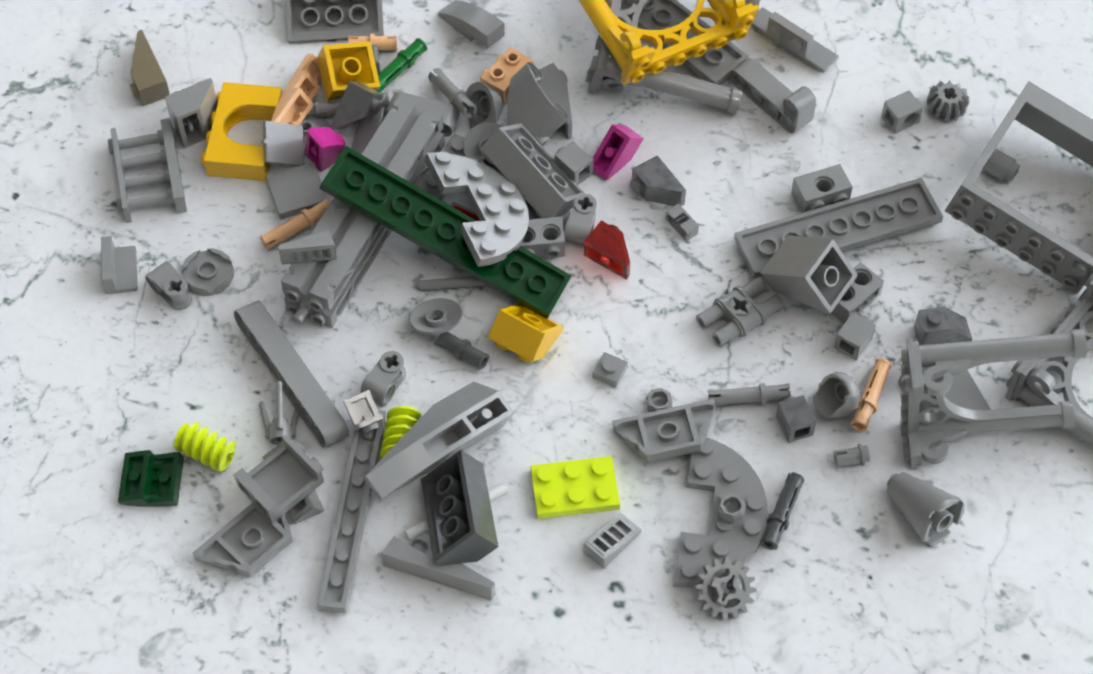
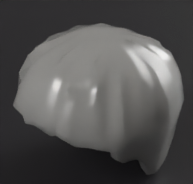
[813,372,861,418]

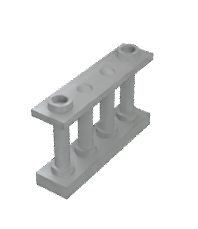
[107,118,187,223]

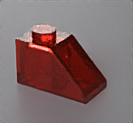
[584,220,630,280]

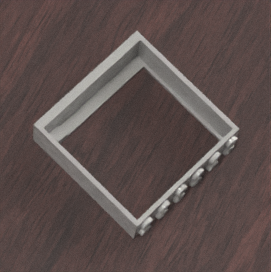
[945,81,1093,293]

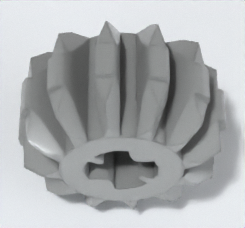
[926,80,970,122]

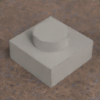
[592,352,628,388]

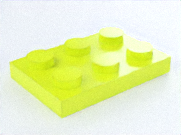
[530,456,620,519]

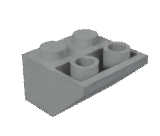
[165,78,218,148]

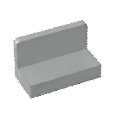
[101,236,138,294]

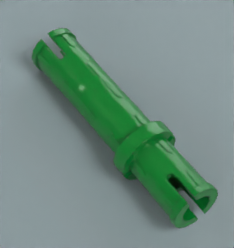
[376,38,428,92]

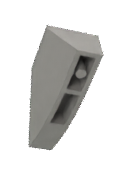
[364,381,515,501]

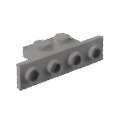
[751,7,839,73]

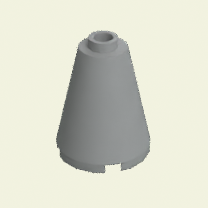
[887,472,965,545]

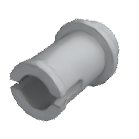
[834,444,870,468]

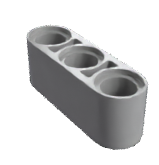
[385,92,460,137]

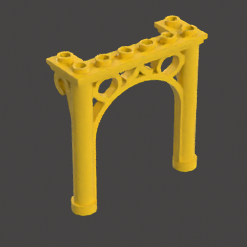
[579,0,759,85]

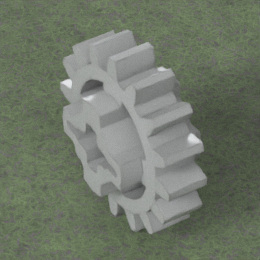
[693,557,757,620]

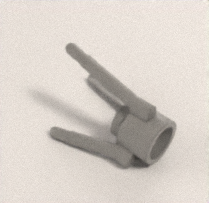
[259,381,299,445]

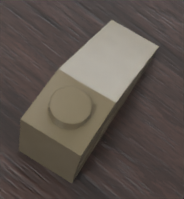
[129,30,170,106]

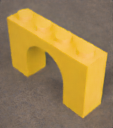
[201,82,283,181]

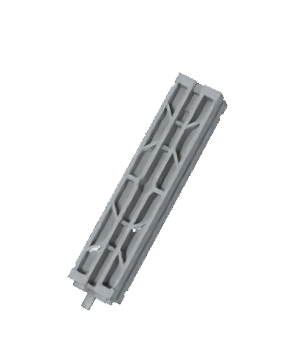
[281,98,445,328]

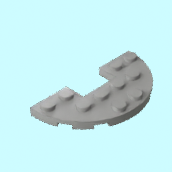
[425,151,529,267]
[674,438,768,588]

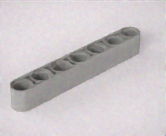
[234,300,349,448]

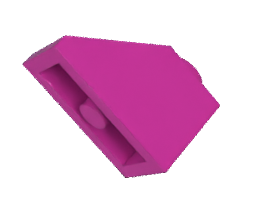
[593,124,644,180]
[305,127,346,172]

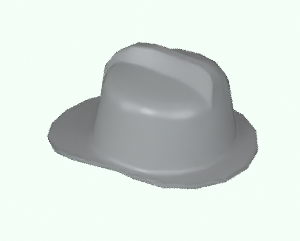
[466,82,503,129]

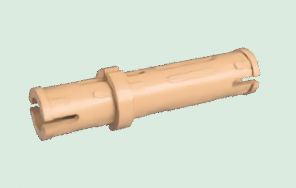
[260,199,330,250]
[850,358,892,432]

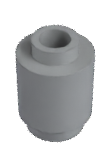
[982,149,1020,182]

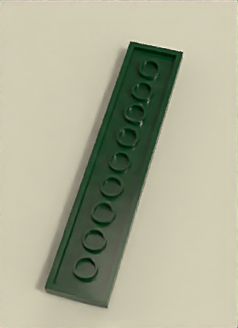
[319,146,572,318]

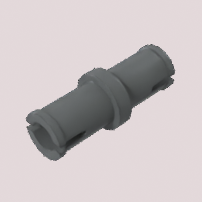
[437,331,489,370]

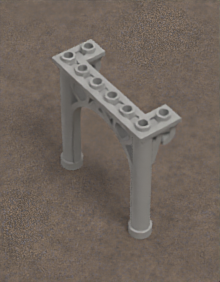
[585,0,760,115]
[1005,273,1093,447]
[900,329,1087,470]

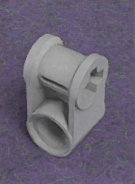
[564,194,597,245]
[145,261,192,310]
[360,351,406,405]

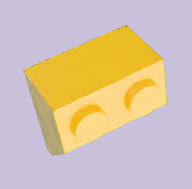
[317,41,380,101]
[488,304,564,363]

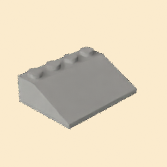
[285,0,384,43]

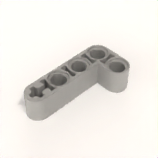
[729,58,816,134]

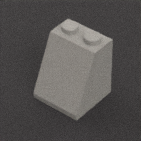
[760,235,858,314]

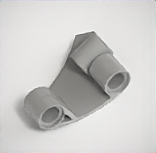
[507,62,569,146]

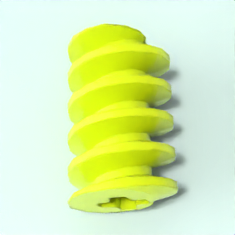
[380,406,421,459]
[174,422,237,472]

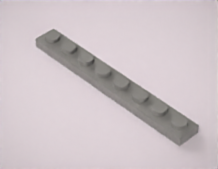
[317,410,387,613]

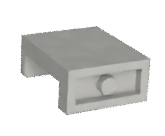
[233,435,324,524]

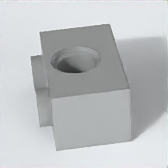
[791,164,853,213]

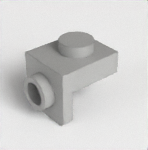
[343,390,384,433]

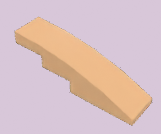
[271,54,322,125]

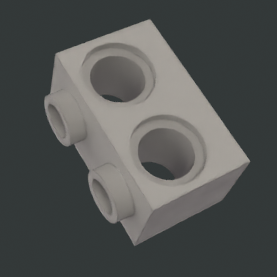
[521,217,565,259]
[831,262,884,324]

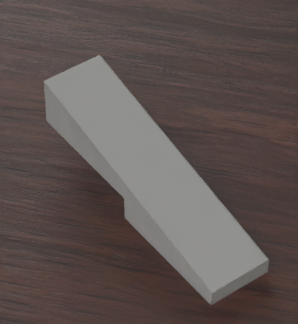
[381,536,496,600]

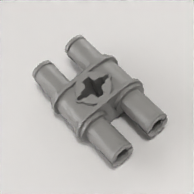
[696,277,784,347]

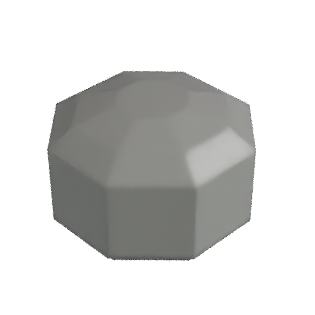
[646,388,673,412]
[717,493,746,523]

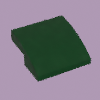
[118,450,184,507]

